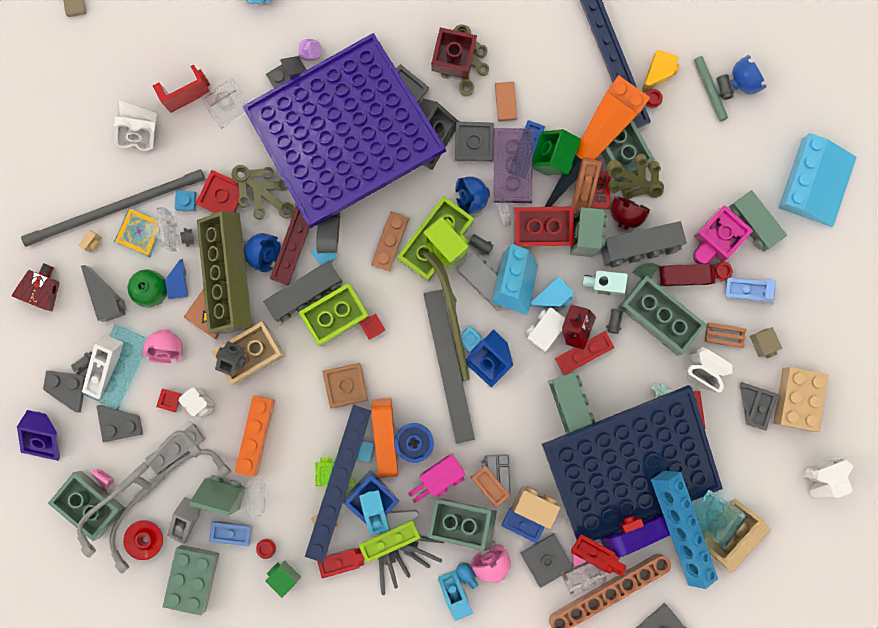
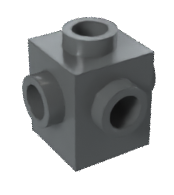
[215,341,247,377]

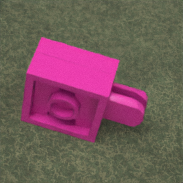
[693,205,753,264]
[408,453,466,503]

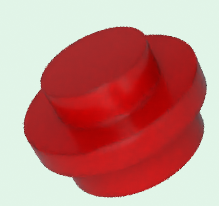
[645,89,663,108]
[715,262,733,281]
[256,539,276,559]

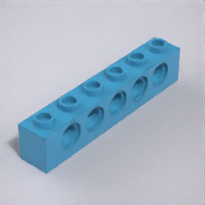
[651,471,718,589]

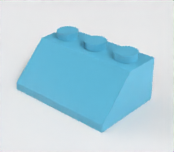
[492,243,538,315]

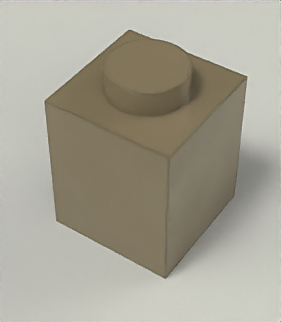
[750,327,782,358]

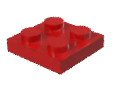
[195,170,247,213]

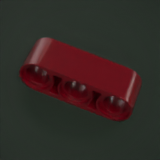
[659,264,716,286]

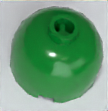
[127,269,167,308]

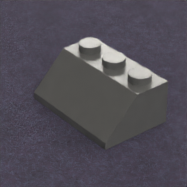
[419,99,460,170]

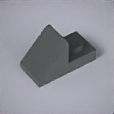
[266,56,307,88]

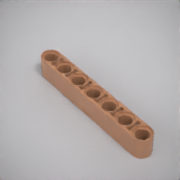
[549,554,671,628]

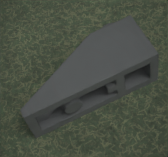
[81,265,126,322]

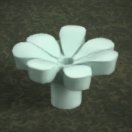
[652,382,673,399]

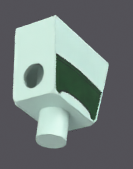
[583,271,628,298]

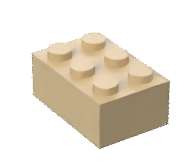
[211,321,285,385]
[773,367,829,432]

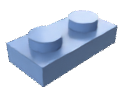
[209,521,252,546]

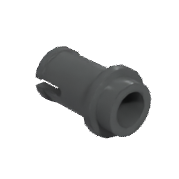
[716,74,735,100]
[468,234,494,255]
[606,309,623,334]
[71,351,92,375]

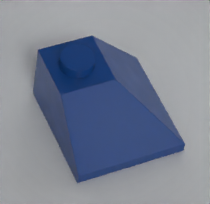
[466,329,513,388]

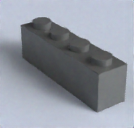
[263,261,342,323]

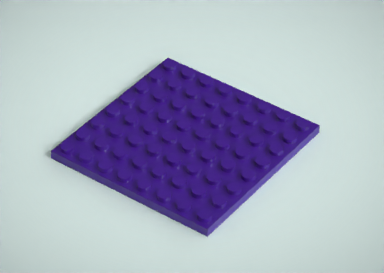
[242,33,447,229]

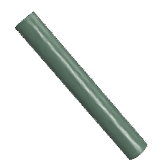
[694,56,728,122]

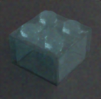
[694,490,747,549]

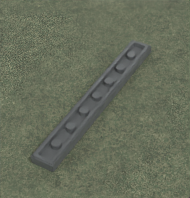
[423,290,475,444]

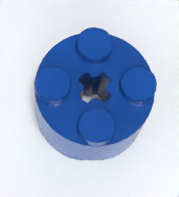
[394,423,434,463]

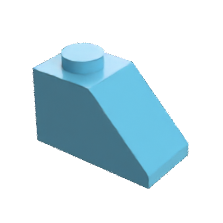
[530,277,575,308]
[359,490,389,536]
[438,571,473,622]

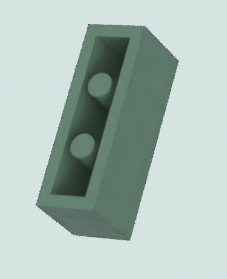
[729,190,787,252]

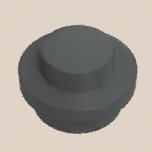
[180,228,194,247]

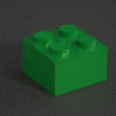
[529,129,580,175]

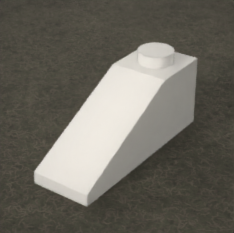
[82,335,124,399]

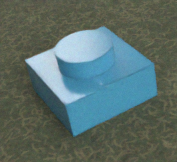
[175,191,196,211]

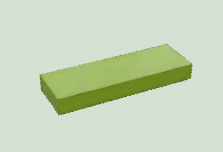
[359,520,421,563]

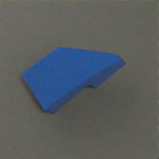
[165,259,189,299]

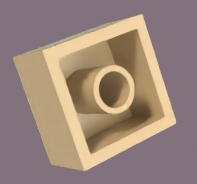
[512,486,561,529]

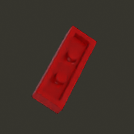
[554,331,615,375]

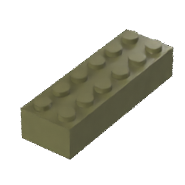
[197,211,252,334]

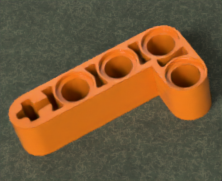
[371,398,398,478]

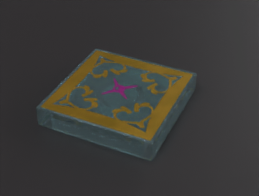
[114,207,165,257]

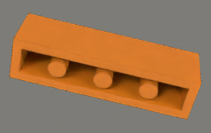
[234,396,275,477]

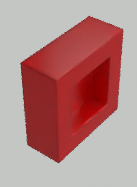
[359,314,386,340]
[156,388,182,412]
[619,515,644,533]

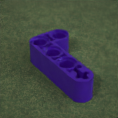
[600,513,670,558]

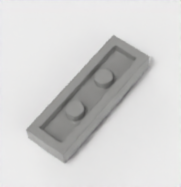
[145,424,205,474]

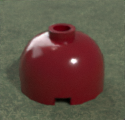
[610,197,651,230]

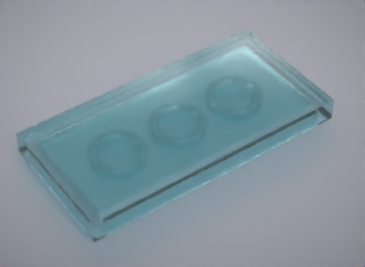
[82,324,147,410]

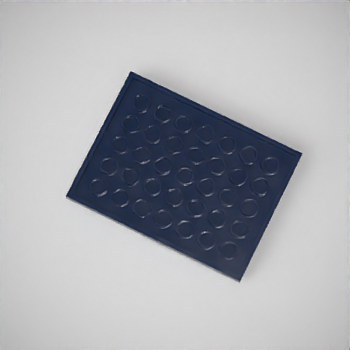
[541,385,723,541]

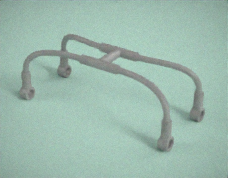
[77,431,232,573]

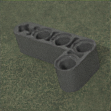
[316,212,340,254]

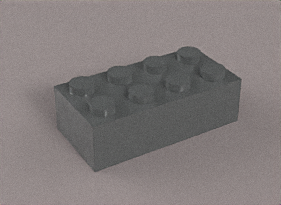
[601,221,687,268]

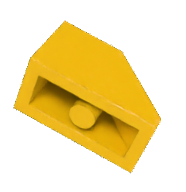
[642,50,680,91]

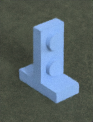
[726,278,776,304]

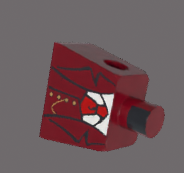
[12,263,59,312]
[562,305,596,350]

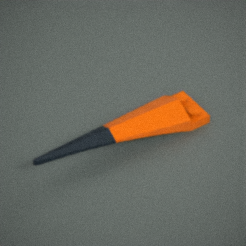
[545,75,651,207]

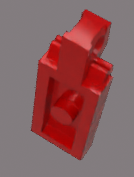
[571,535,626,576]
[317,548,365,578]

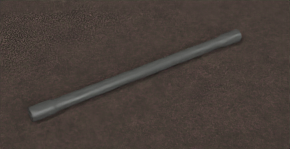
[21,169,205,247]

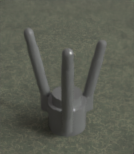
[400,536,444,568]
[378,550,410,595]

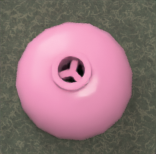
[143,329,183,363]
[470,545,511,583]

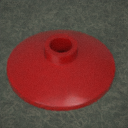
[123,520,163,560]

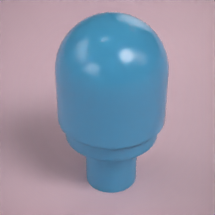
[456,563,479,589]

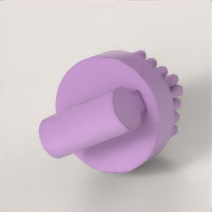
[298,39,323,61]

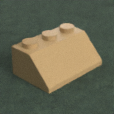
[703,499,771,573]

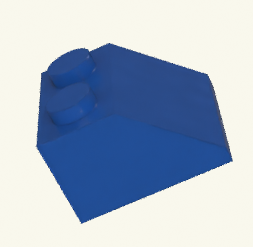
[343,470,399,525]

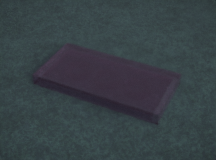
[494,128,533,203]

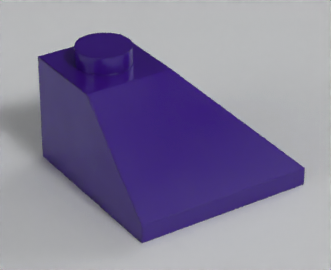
[17,410,60,461]

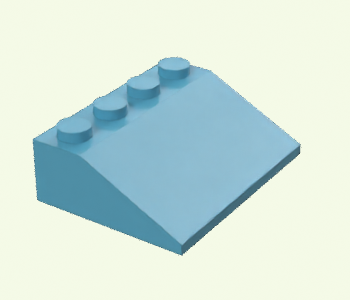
[778,133,856,227]

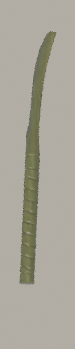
[423,252,470,381]

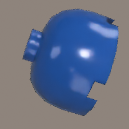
[731,55,767,95]
[455,176,490,215]
[244,233,281,272]

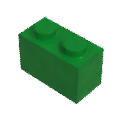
[265,561,301,598]

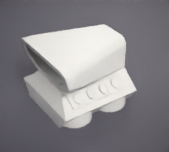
[114,100,157,151]
[687,347,734,393]
[803,457,854,498]

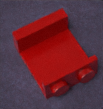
[153,65,211,113]

